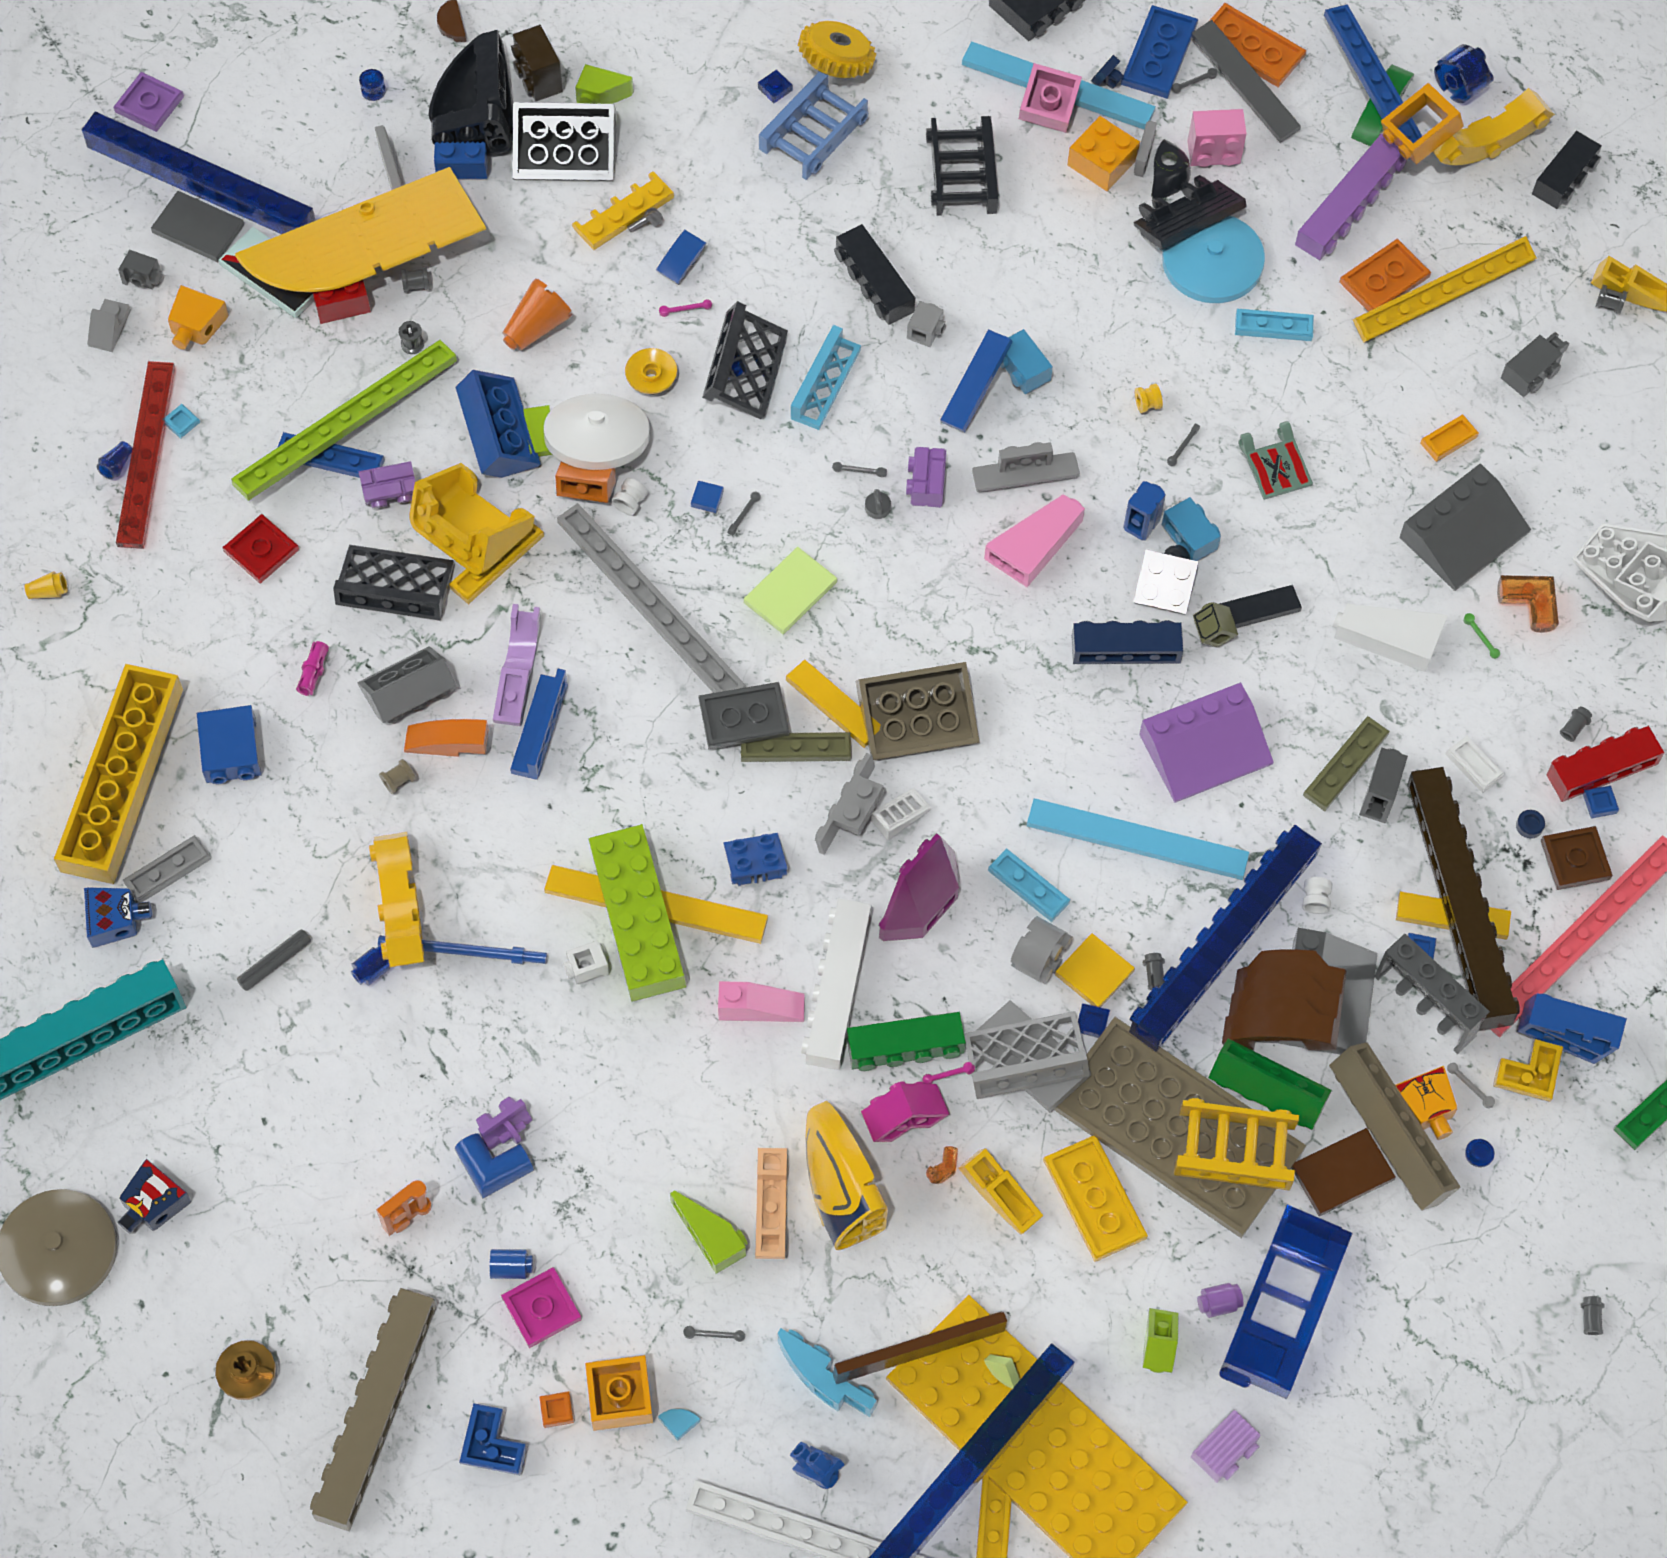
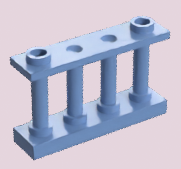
[759,71,869,180]

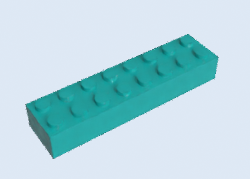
[0,959,187,1100]

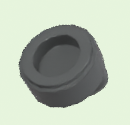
[865,489,891,519]

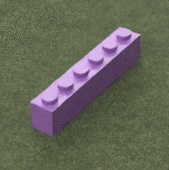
[1295,133,1407,261]

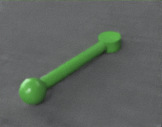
[1463,613,1500,659]

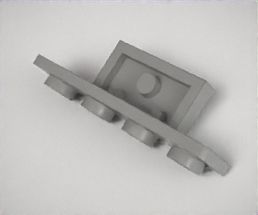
[972,442,1080,492]
[815,753,885,855]

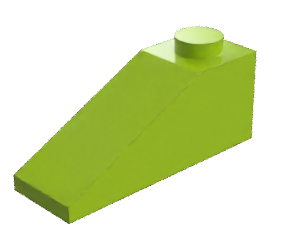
[670,1190,748,1274]

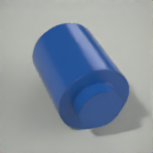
[490,1249,533,1279]

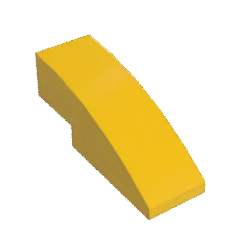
[1591,256,1667,312]
[958,1148,1043,1235]

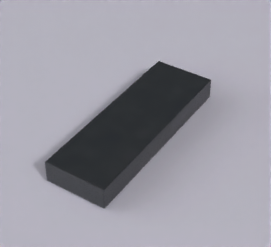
[1219,584,1302,628]

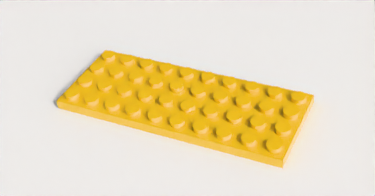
[886,1295,1188,1558]

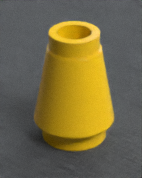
[24,571,67,599]

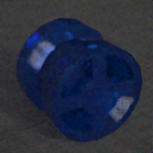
[359,69,386,101]

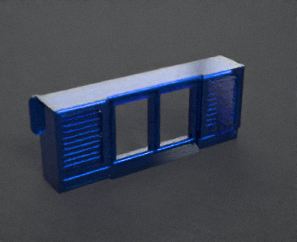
[1219,1204,1353,1399]

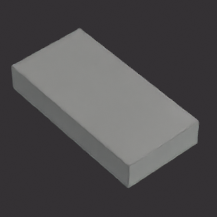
[1134,120,1157,177]

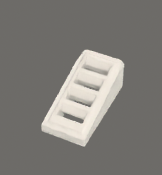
[871,788,931,840]

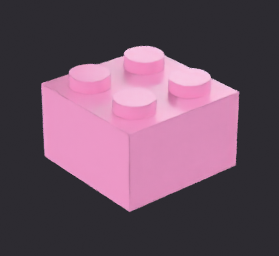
[1018,63,1082,132]
[1187,109,1247,167]

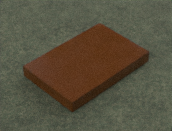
[1291,1128,1396,1217]

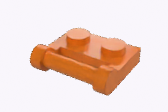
[376,1180,432,1236]

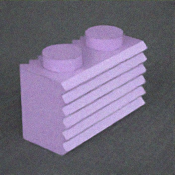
[1191,1410,1261,1483]

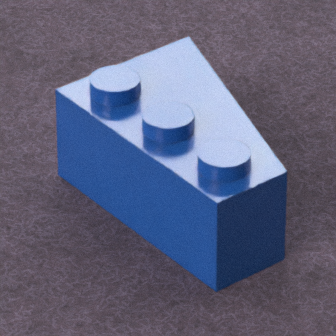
[1517,993,1627,1064]

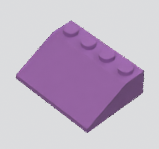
[1139,682,1274,803]

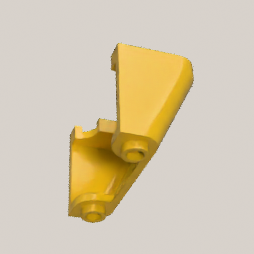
[409,463,535,575]

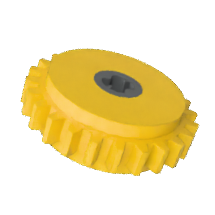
[797,21,876,78]

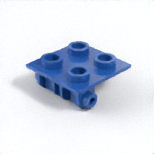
[723,833,787,886]

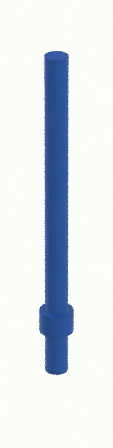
[378,935,547,964]

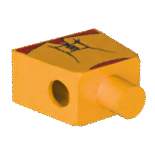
[1395,1066,1457,1140]

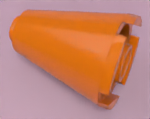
[502,278,573,350]

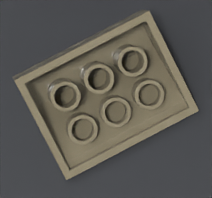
[855,662,980,760]

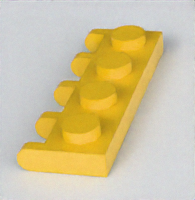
[572,171,674,250]

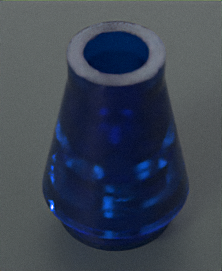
[96,441,133,479]

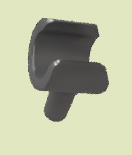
[627,208,663,232]

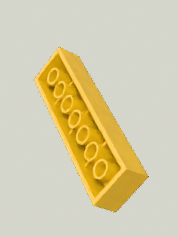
[54,664,183,884]

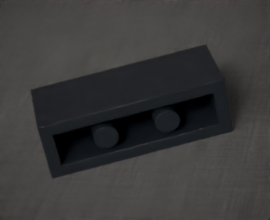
[1532,130,1602,209]

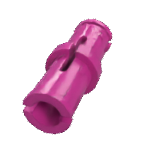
[296,641,329,696]

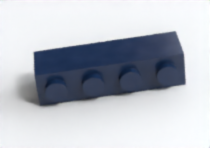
[1071,620,1183,664]

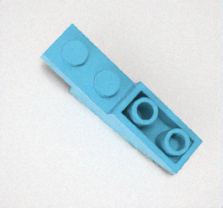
[778,1328,877,1417]

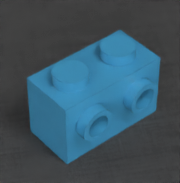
[1000,329,1053,394]
[1161,497,1221,561]

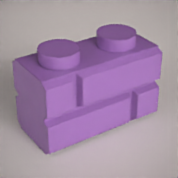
[906,447,946,508]
[359,461,415,508]

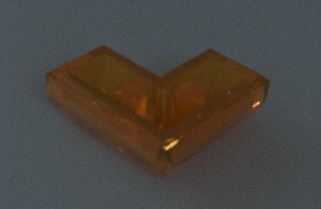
[1497,575,1559,633]

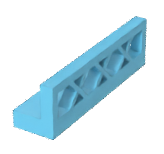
[791,325,861,430]

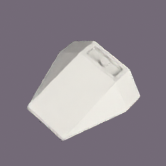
[1573,523,1667,622]

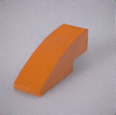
[404,719,489,757]

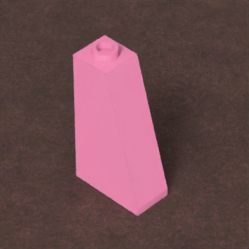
[984,494,1085,587]

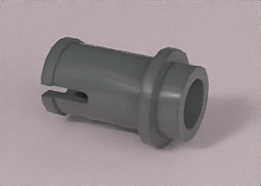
[1560,706,1592,742]
[1142,953,1166,990]
[1581,1296,1605,1335]

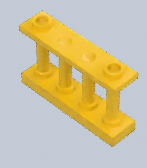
[1174,1098,1299,1191]

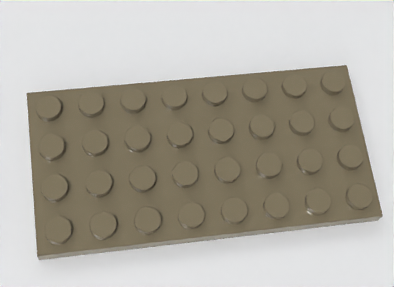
[1054,1017,1306,1239]

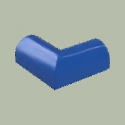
[455,1133,534,1199]
[459,1403,526,1476]

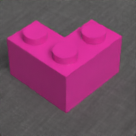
[861,1081,949,1142]

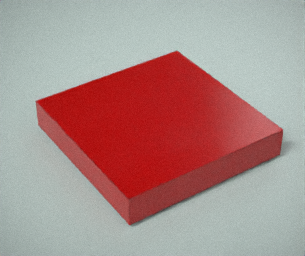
[222,514,299,584]

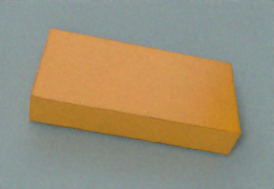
[1420,414,1479,462]

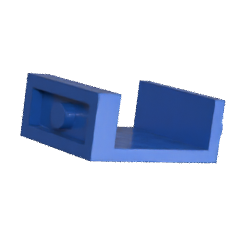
[196,705,261,784]

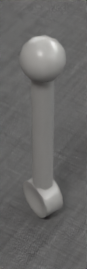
[1447,1063,1495,1109]

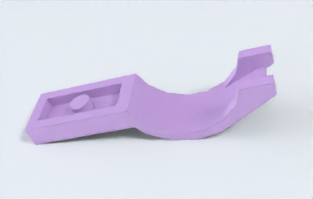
[493,604,540,726]

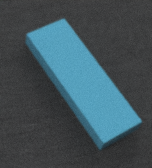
[1235,309,1314,341]
[988,848,1070,922]

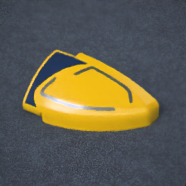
[805,1101,888,1250]

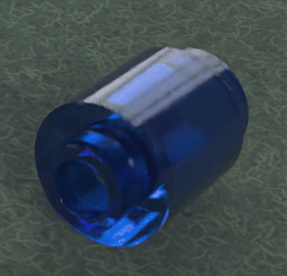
[351,945,390,986]

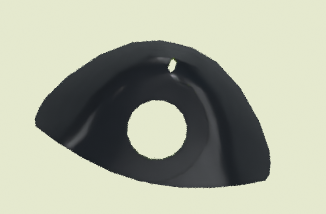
[1151,139,1191,198]

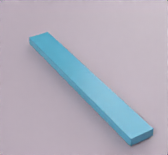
[962,41,1156,129]
[1027,798,1249,880]

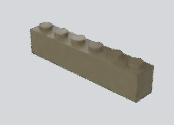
[1329,1042,1461,1211]

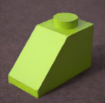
[575,64,633,104]
[1143,1308,1178,1373]

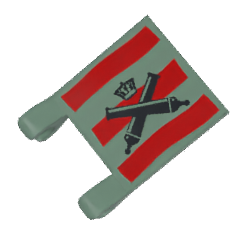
[1238,421,1313,500]

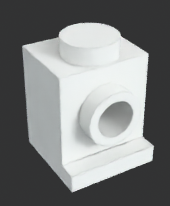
[563,940,609,984]

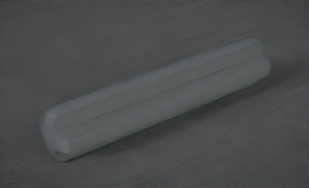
[237,929,311,991]

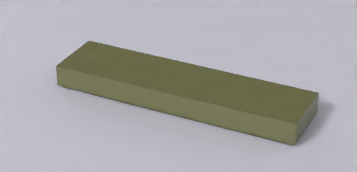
[1303,716,1390,811]
[741,732,851,762]

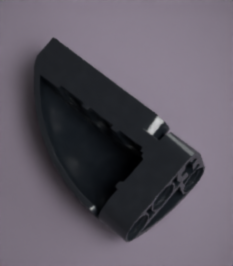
[428,30,513,155]

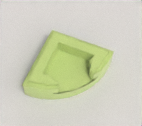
[984,1354,1021,1389]

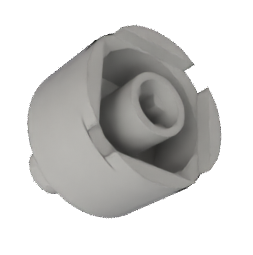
[1010,916,1073,984]

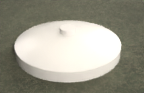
[544,394,649,470]

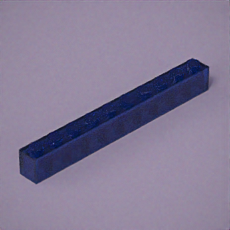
[81,111,316,234]
[1129,825,1322,1052]
[869,1343,1075,1558]

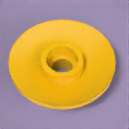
[625,348,677,394]

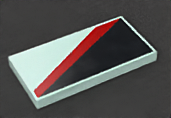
[219,227,314,318]

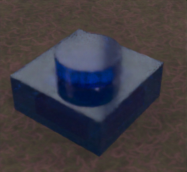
[758,69,793,103]

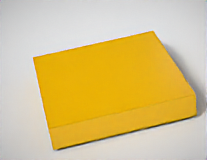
[1055,933,1135,1010]

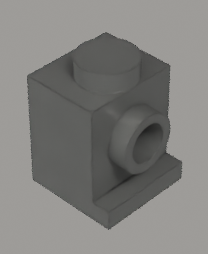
[118,249,162,290]

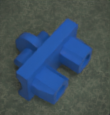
[790,1442,845,1489]

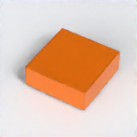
[539,1391,574,1428]

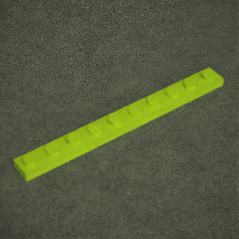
[231,340,457,501]

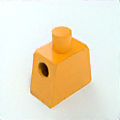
[168,285,229,350]

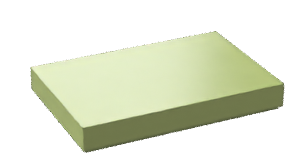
[744,547,837,635]

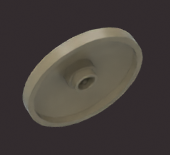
[0,1189,117,1306]

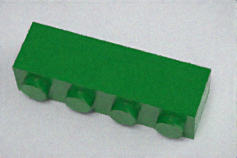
[846,1011,966,1071]
[1208,1039,1332,1130]

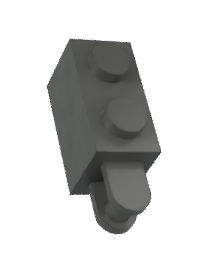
[1501,332,1570,398]

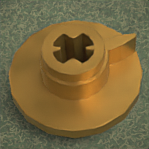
[215,1341,276,1400]

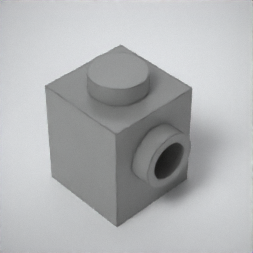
[907,301,946,347]

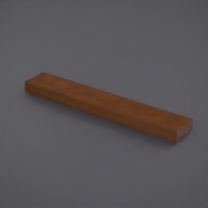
[833,1311,1007,1384]

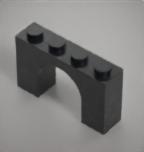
[989,0,1085,42]

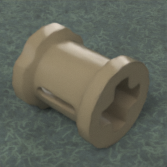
[379,759,416,794]

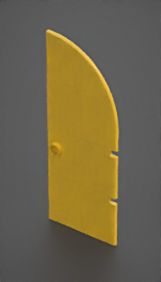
[235,167,486,292]

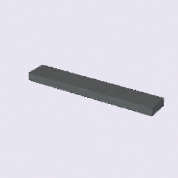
[1192,20,1301,143]

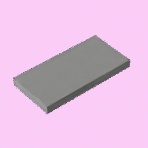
[972,1000,1091,1113]

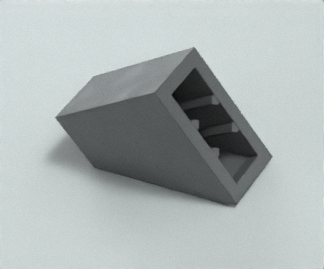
[1359,747,1408,823]

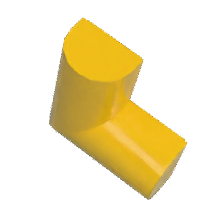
[1493,1039,1563,1102]

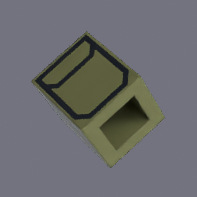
[1193,602,1238,648]

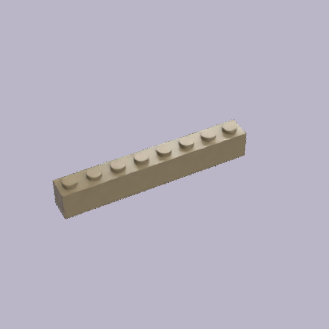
[310,1288,436,1532]

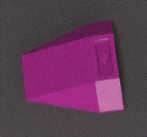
[878,833,959,941]

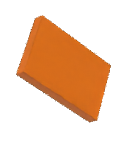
[1339,239,1431,312]

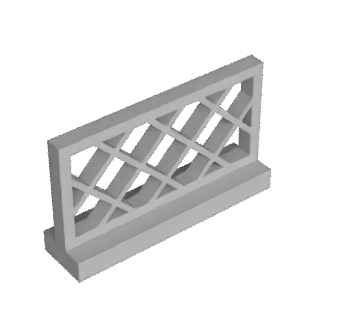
[964,1011,1090,1099]

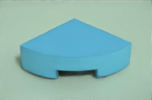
[658,1409,700,1441]

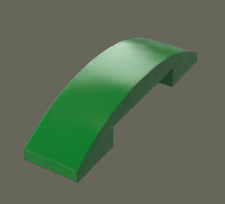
[1351,64,1414,146]

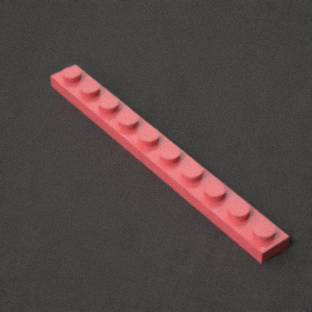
[1491,835,1667,1038]

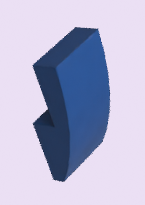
[656,229,707,285]

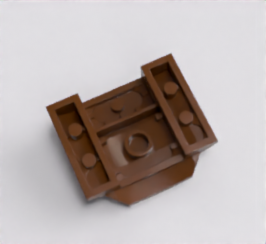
[1222,949,1347,1050]

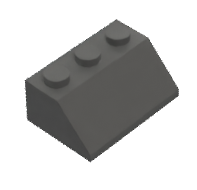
[357,646,456,723]

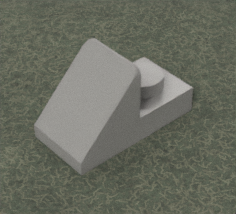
[87,299,131,352]

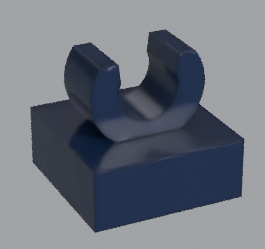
[1091,55,1124,89]

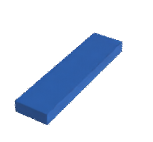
[940,329,1013,433]
[277,432,384,478]

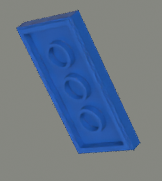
[1121,5,1198,99]

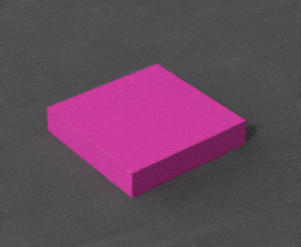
[501,1267,582,1348]

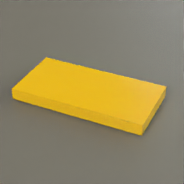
[1043,1135,1148,1262]

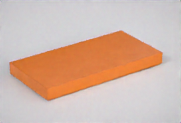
[1208,3,1307,88]

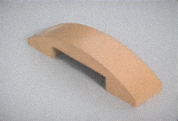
[755,1148,787,1259]

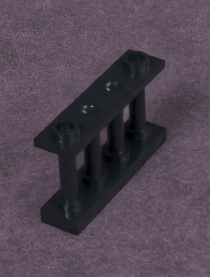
[926,116,998,216]

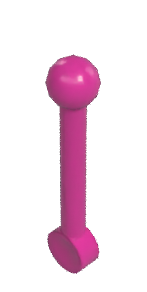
[659,299,712,317]
[922,1062,975,1084]

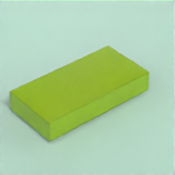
[523,405,552,457]

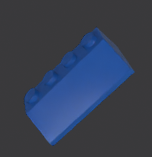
[455,370,541,478]

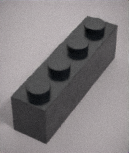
[834,224,916,325]

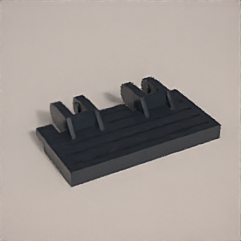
[1134,175,1247,250]

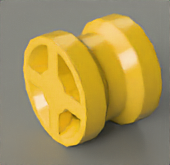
[1134,383,1163,413]

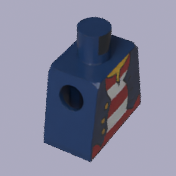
[117,1159,191,1234]

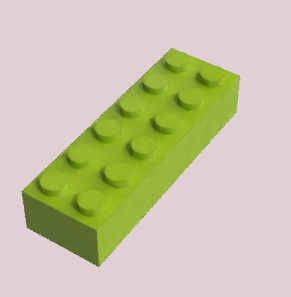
[588,824,686,1002]

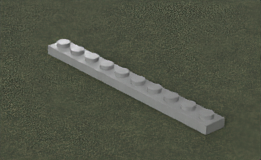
[557,503,746,693]

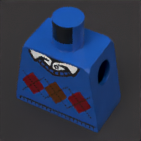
[84,887,152,948]

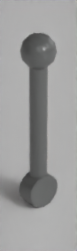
[1172,68,1217,93]
[1167,423,1200,466]
[832,462,887,477]
[727,491,761,536]
[683,1326,745,1342]

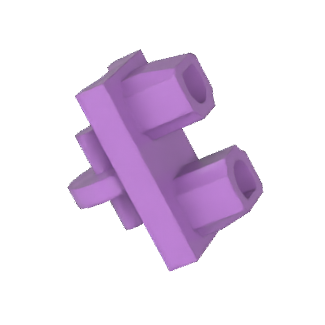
[476,1096,533,1150]

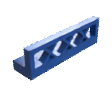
[510,668,568,780]

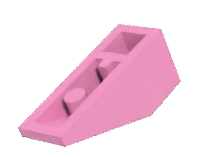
[718,981,804,1022]

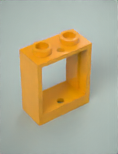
[1381,83,1464,165]

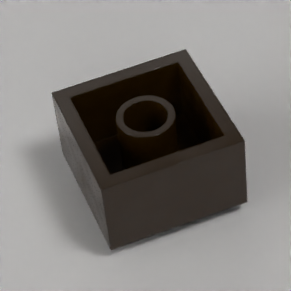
[511,24,563,102]

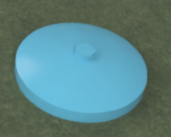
[1162,216,1265,303]

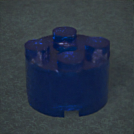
[1434,44,1494,103]

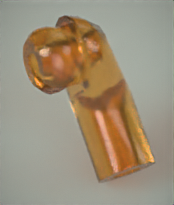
[926,1146,958,1184]

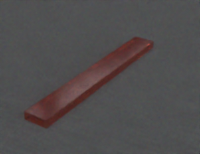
[116,361,175,549]

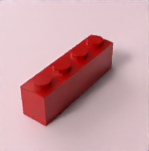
[1546,725,1665,802]

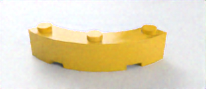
[1433,88,1555,165]
[369,832,424,967]

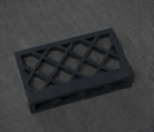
[702,301,788,419]
[333,544,454,621]

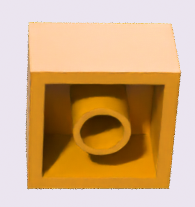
[1067,116,1140,191]
[585,1355,653,1431]

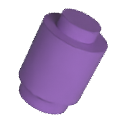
[1197,1283,1244,1318]

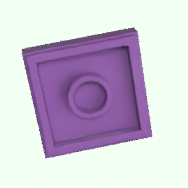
[113,72,184,132]

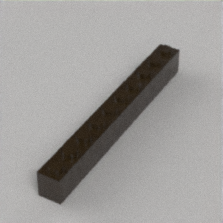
[1407,767,1520,1030]

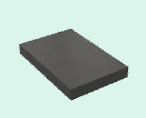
[151,191,244,262]
[698,682,789,750]

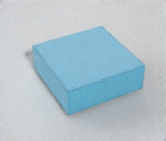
[162,404,200,439]

